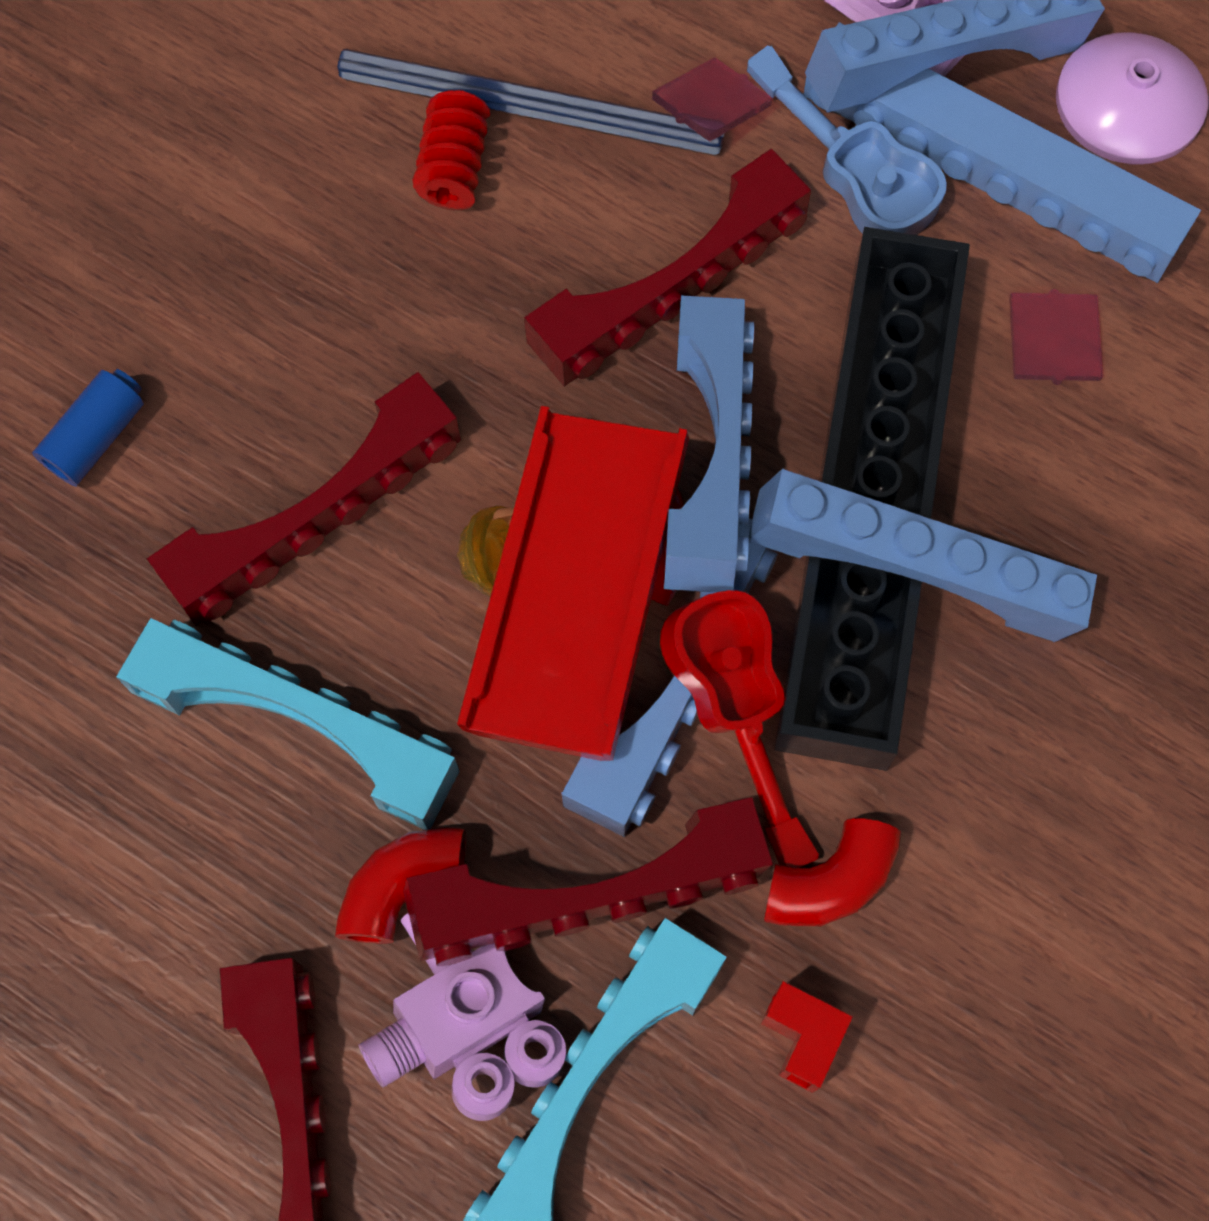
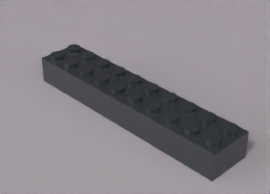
[774,227,970,771]

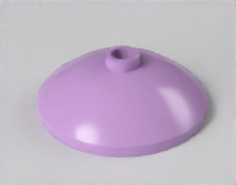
[1056,32,1208,164]

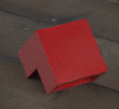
[761,981,853,1093]

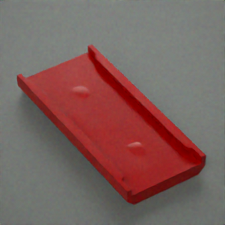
[457,406,689,761]

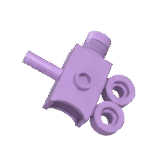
[359,913,566,1121]

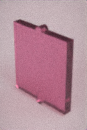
[652,57,773,142]
[1009,289,1103,385]

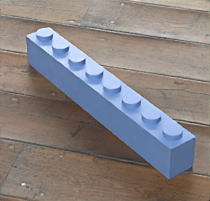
[803,22,1201,283]

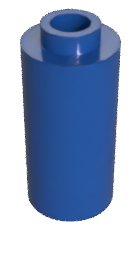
[32,369,144,487]

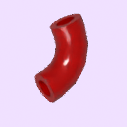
[764,818,902,927]
[335,828,466,944]

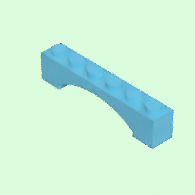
[116,618,460,830]
[463,918,726,1221]

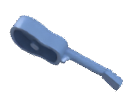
[747,46,946,235]

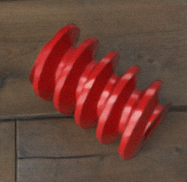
[412,90,491,210]

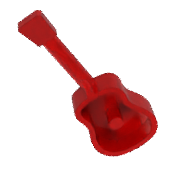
[660,590,819,868]

